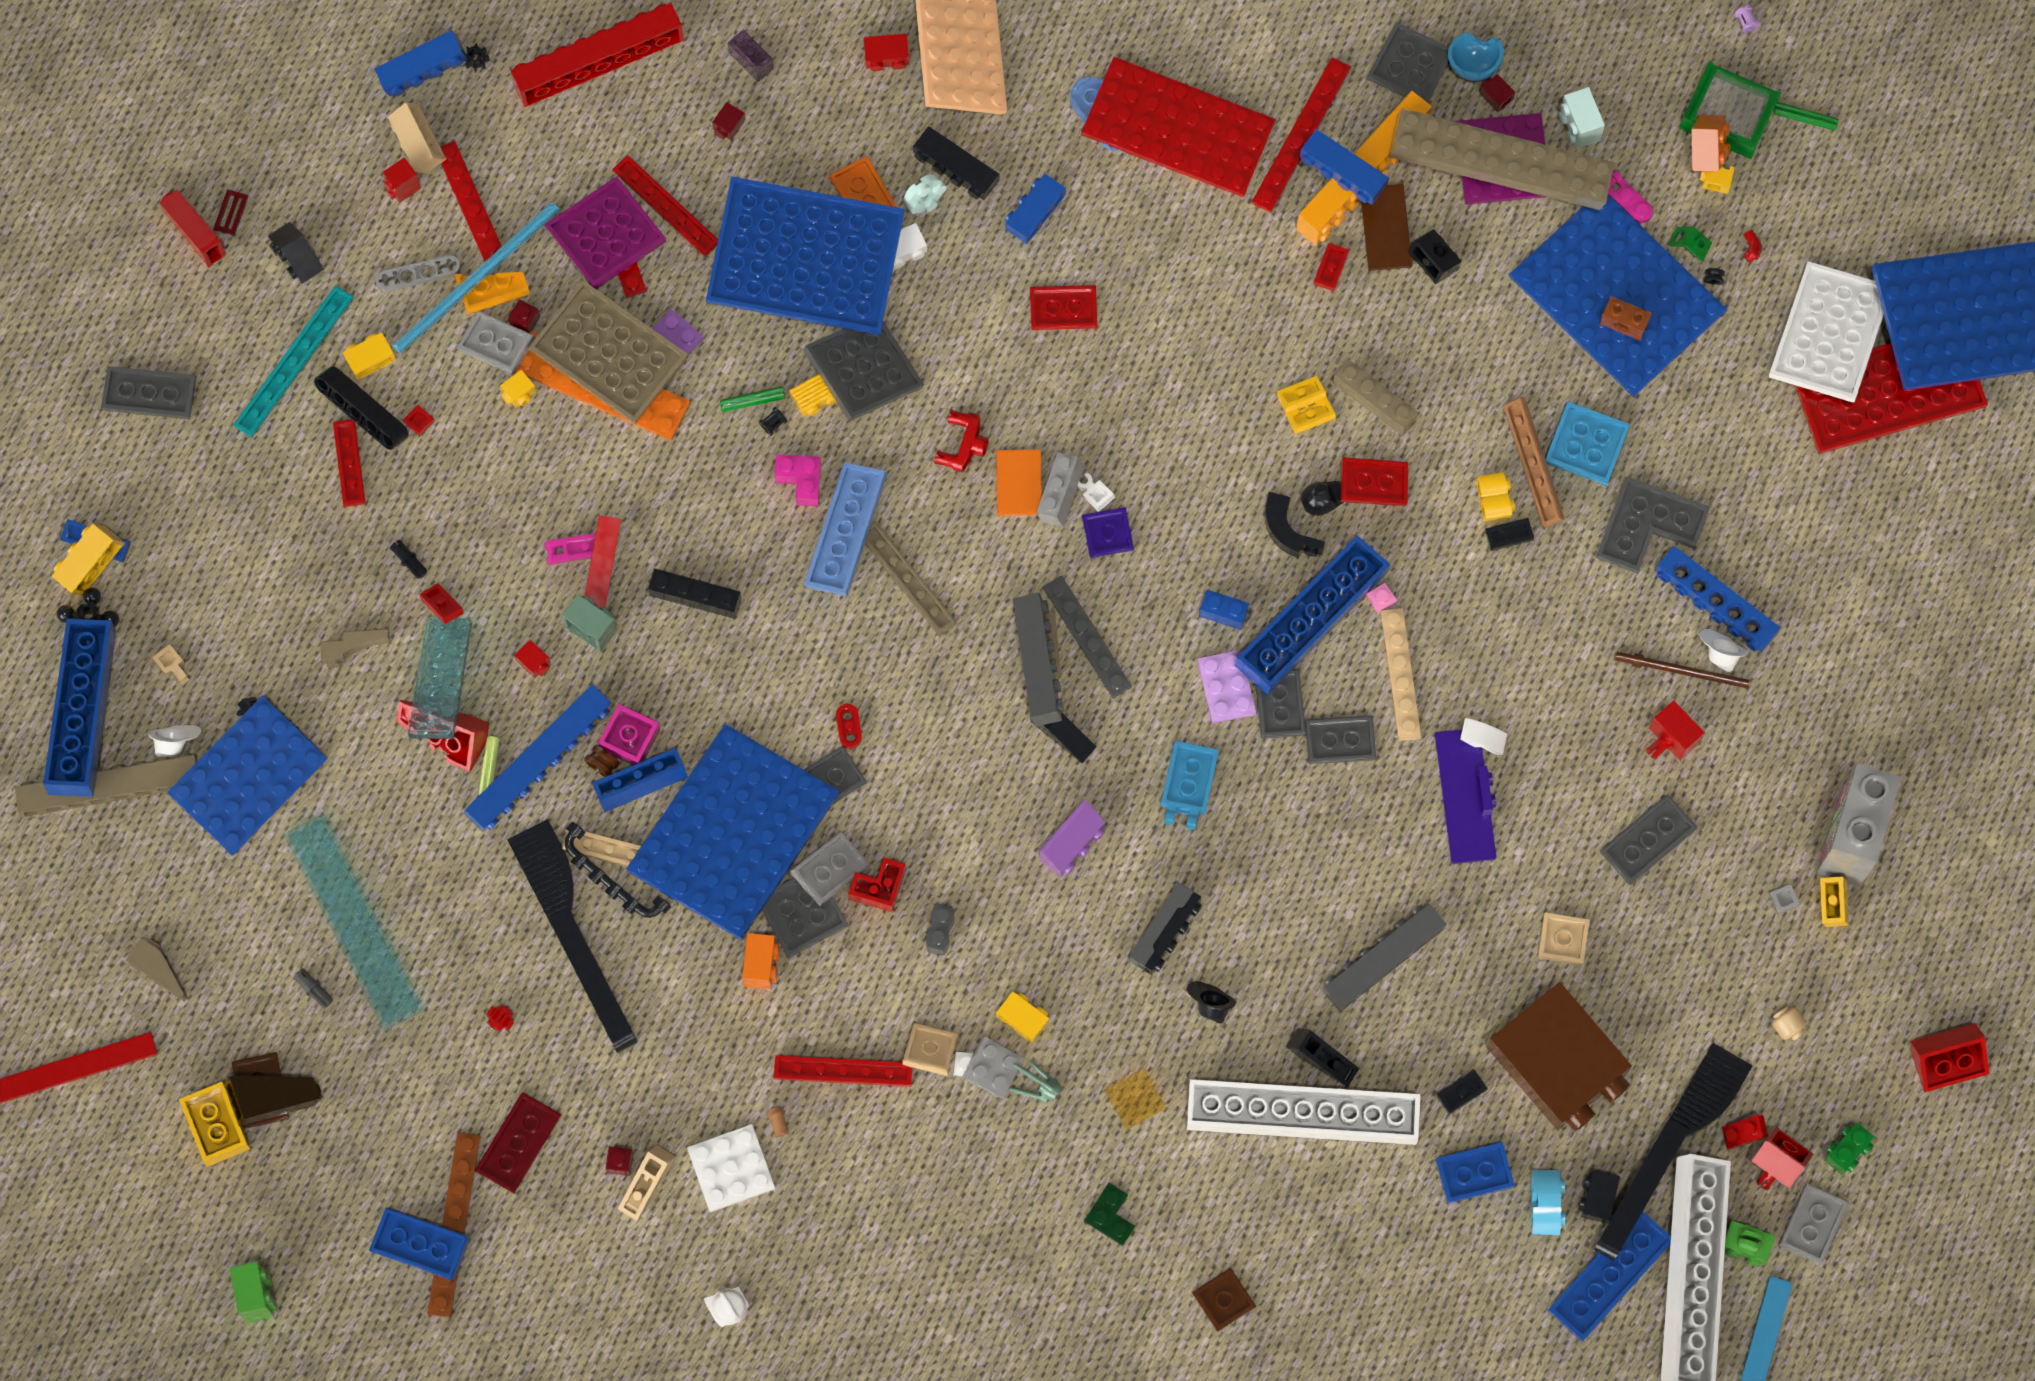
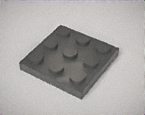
[1367,22,1449,103]
[762,878,848,959]

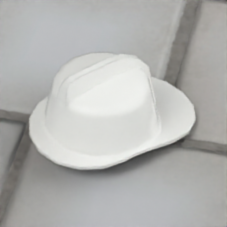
[1699,629,1747,672]
[148,725,202,757]
[704,1287,749,1327]

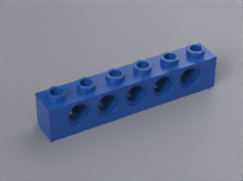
[1655,546,1781,653]

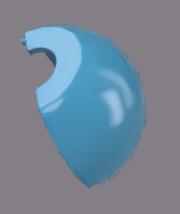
[1448,32,1504,81]

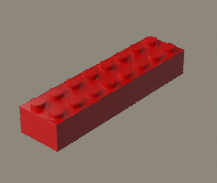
[510,3,684,108]

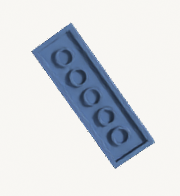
[804,462,887,597]

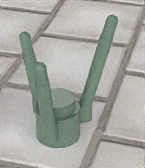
[1008,1061,1062,1103]

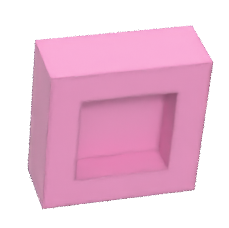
[1366,583,1397,614]

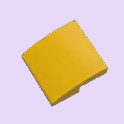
[1276,375,1336,434]

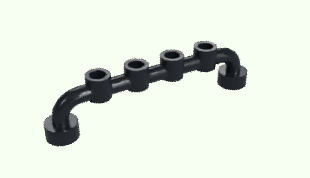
[564,821,672,918]

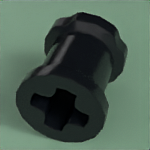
[758,407,788,436]

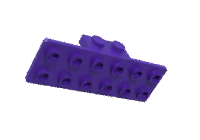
[1435,730,1496,864]

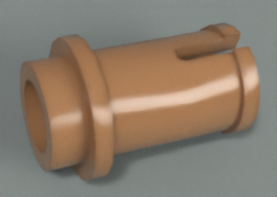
[767,1107,789,1138]

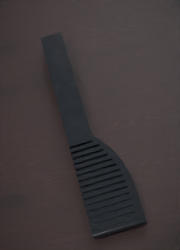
[507,819,638,1053]
[1594,1043,1753,1262]

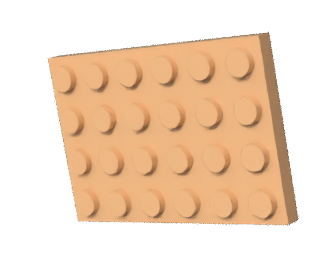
[915,0,1007,114]

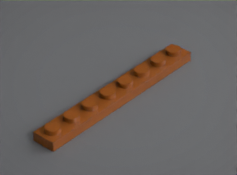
[427,1132,481,1318]

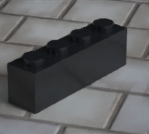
[913,126,1000,200]
[648,568,742,619]

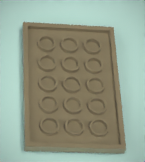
[529,280,689,424]

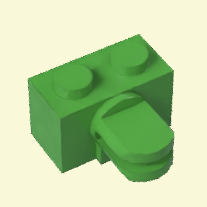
[1725,1221,1776,1267]

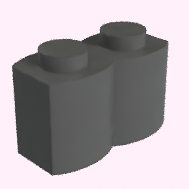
[926,904,954,956]

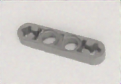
[376,255,460,292]

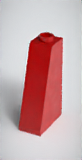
[159,190,226,268]

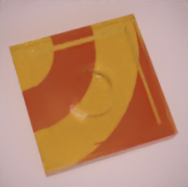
[1104,1069,1166,1131]

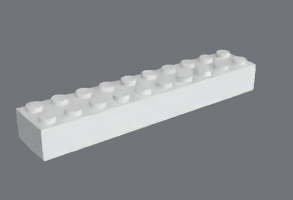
[1187,1079,1420,1145]
[1661,1154,1731,1381]

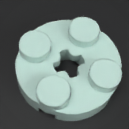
[903,174,946,214]

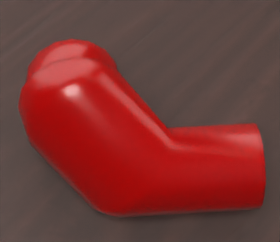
[1743,230,1762,262]

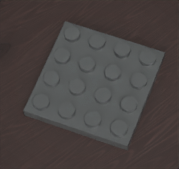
[803,321,924,422]

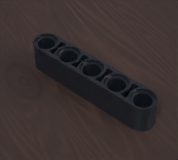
[314,366,409,450]

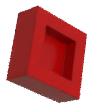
[403,404,435,437]

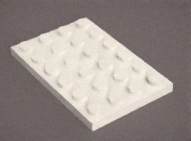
[1769,261,1884,403]

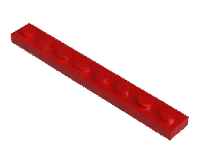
[1252,57,1351,213]

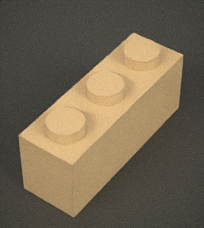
[388,102,446,173]

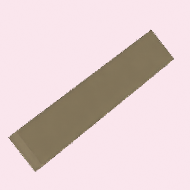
[865,521,957,637]

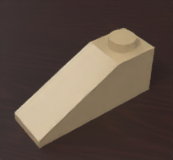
[618,1145,676,1221]

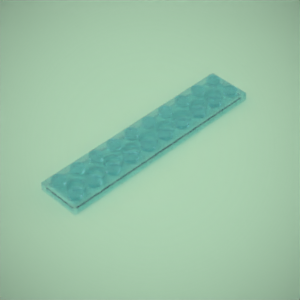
[283,814,425,1031]

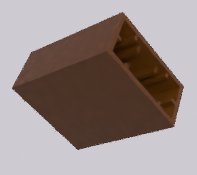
[1486,982,1632,1132]

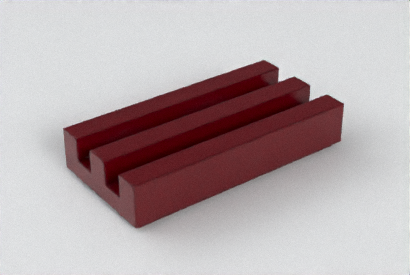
[213,189,249,236]

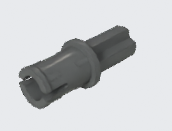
[293,968,333,1008]

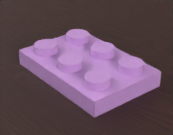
[1197,650,1256,724]

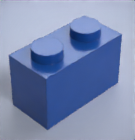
[1199,589,1250,630]

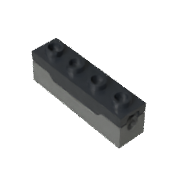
[1129,882,1202,976]

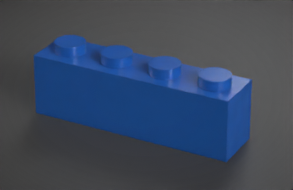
[374,30,468,97]
[1300,129,1389,205]
[592,748,688,813]

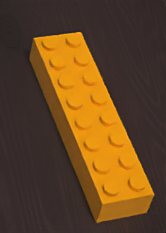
[1296,91,1432,246]

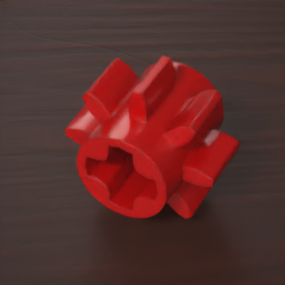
[486,1004,515,1033]

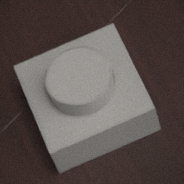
[1769,884,1800,915]

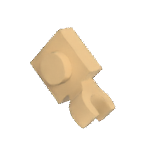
[152,644,189,685]

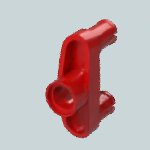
[934,409,989,473]

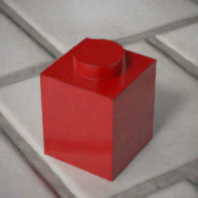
[514,640,551,678]

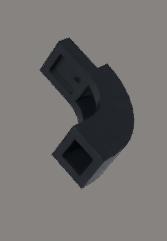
[1265,492,1325,558]

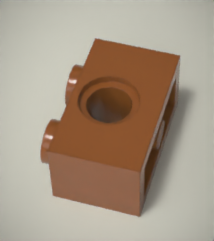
[1600,296,1652,341]

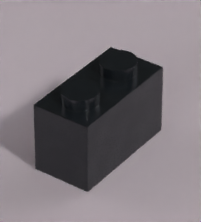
[1578,1170,1620,1224]

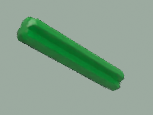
[1774,102,1838,131]
[720,386,785,412]

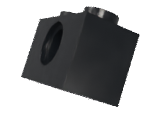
[1408,229,1462,284]

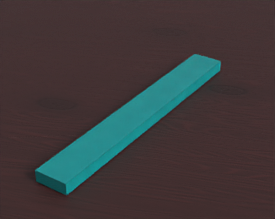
[233,285,354,438]

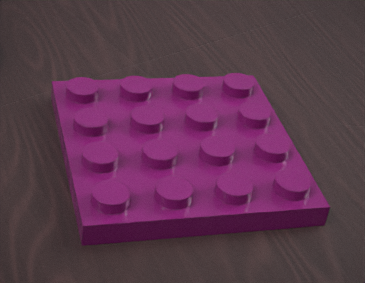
[1455,113,1546,205]
[544,176,667,289]

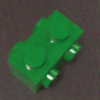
[1824,1122,1875,1175]

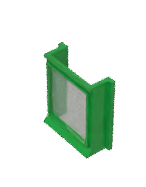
[1679,60,1781,159]

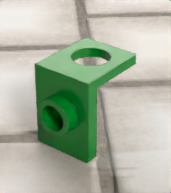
[1668,227,1712,261]

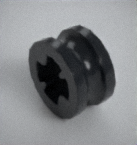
[1704,268,1725,285]

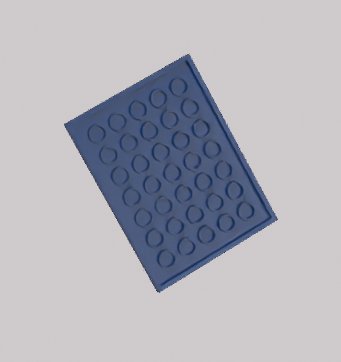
[706,176,905,335]
[1509,195,1727,398]
[1871,242,2035,390]
[626,724,839,941]

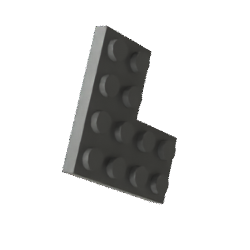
[1596,476,1710,574]

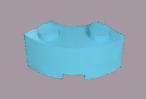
[1531,1170,1565,1235]

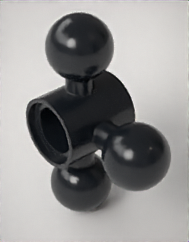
[56,587,119,627]

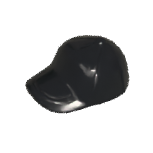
[1300,481,1344,516]

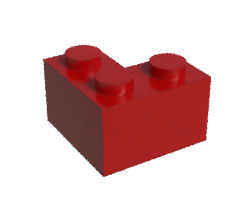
[848,858,906,913]

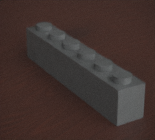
[1013,593,1064,727]
[1323,904,1447,1012]

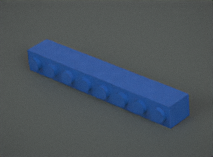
[463,684,611,832]

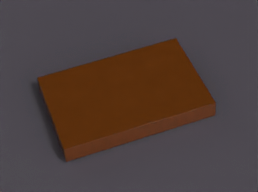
[231,1052,289,1129]

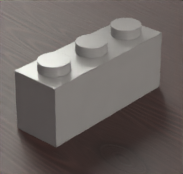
[1036,452,1085,527]

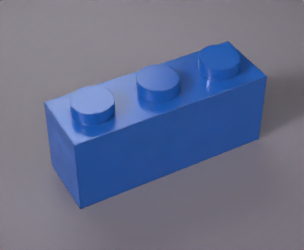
[1005,174,1066,244]

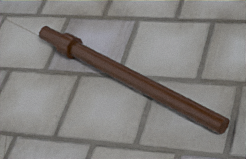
[1615,652,1749,688]

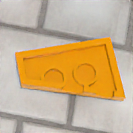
[454,272,530,315]

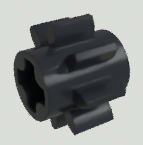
[464,43,490,72]

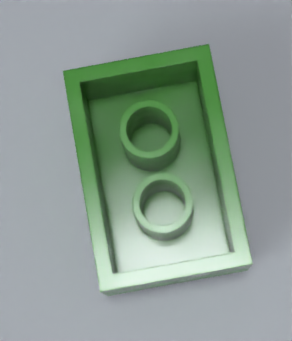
[230,1262,277,1324]

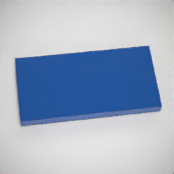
[369,1207,470,1281]

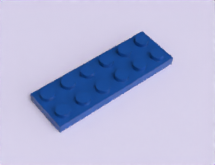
[1547,1212,1671,1342]

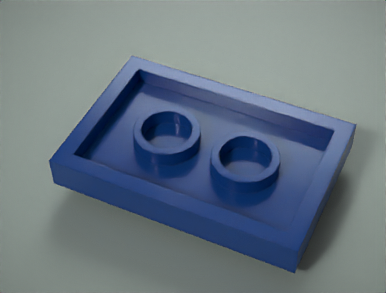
[1435,1142,1515,1204]

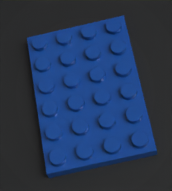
[167,695,328,856]

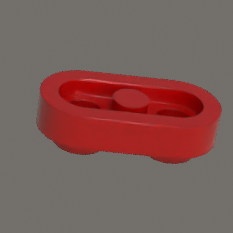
[836,704,862,749]

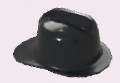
[1187,981,1236,1024]

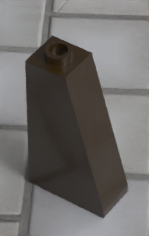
[224,1076,321,1126]

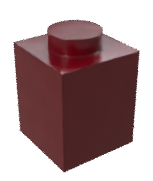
[1480,74,1515,112]
[712,102,746,140]
[508,299,540,333]
[606,1146,633,1176]

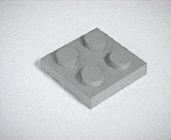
[962,1036,1024,1099]

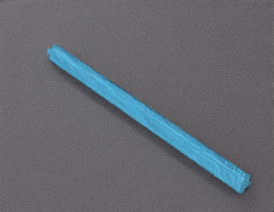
[392,202,560,354]

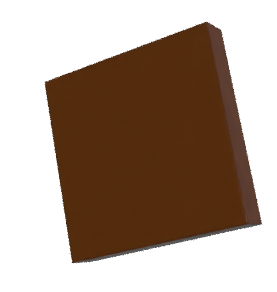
[1192,1268,1256,1332]

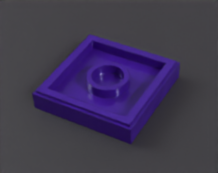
[1082,507,1134,558]

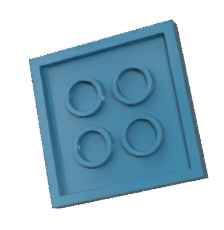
[1545,401,1630,486]

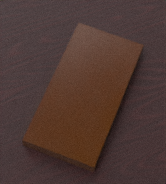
[1361,184,1412,271]

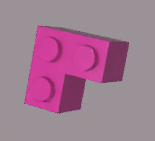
[775,455,821,507]

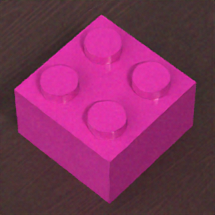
[598,704,660,766]

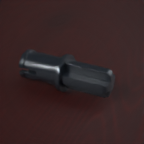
[390,539,427,579]

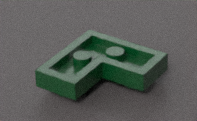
[1084,1183,1135,1247]

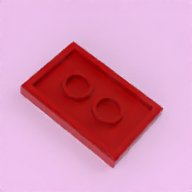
[1030,285,1098,330]
[1340,457,1408,506]

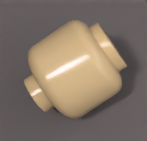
[1772,1006,1806,1041]

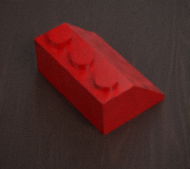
[1910,1023,1990,1093]

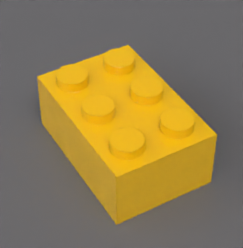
[51,524,126,595]
[179,1082,250,1167]

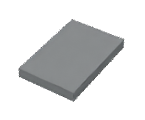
[457,311,535,375]
[790,831,870,906]
[1779,1183,1849,1265]

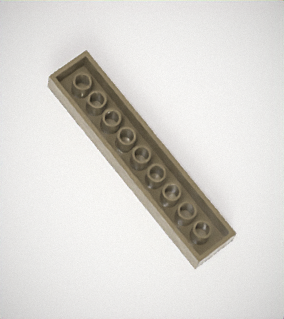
[1388,108,1615,210]

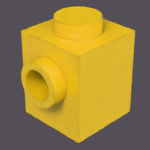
[500,370,536,408]

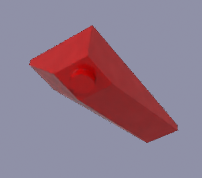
[396,700,489,772]

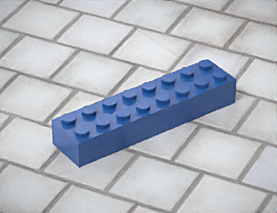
[1235,535,1390,695]
[43,619,116,797]

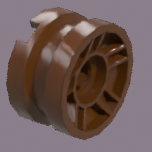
[584,745,620,777]

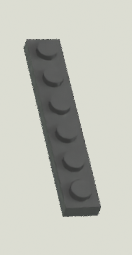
[1043,576,1132,699]

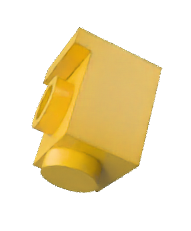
[1700,166,1735,194]

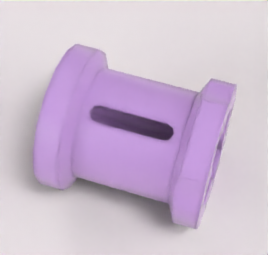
[1734,5,1761,34]

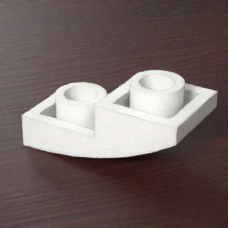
[1460,718,1507,755]

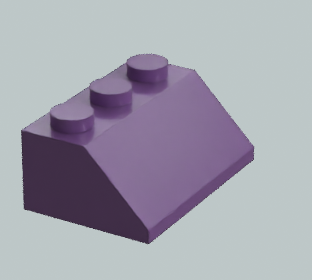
[1040,800,1105,877]

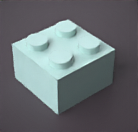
[1558,87,1605,149]

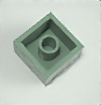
[562,594,617,652]

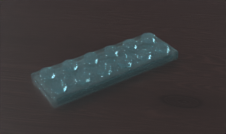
[408,618,472,739]

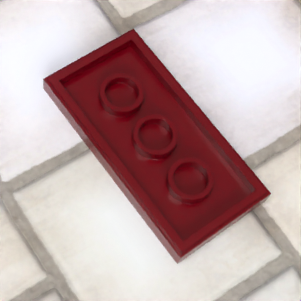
[474,1092,562,1194]

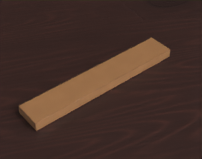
[1503,397,1565,528]

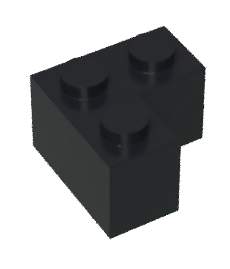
[268,222,324,284]

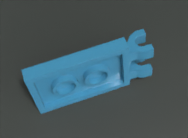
[1161,741,1219,830]

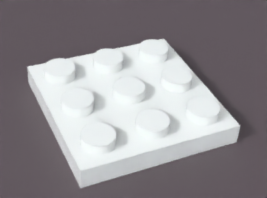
[687,1124,775,1213]

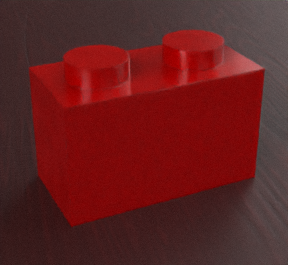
[864,34,909,71]
[382,157,421,203]

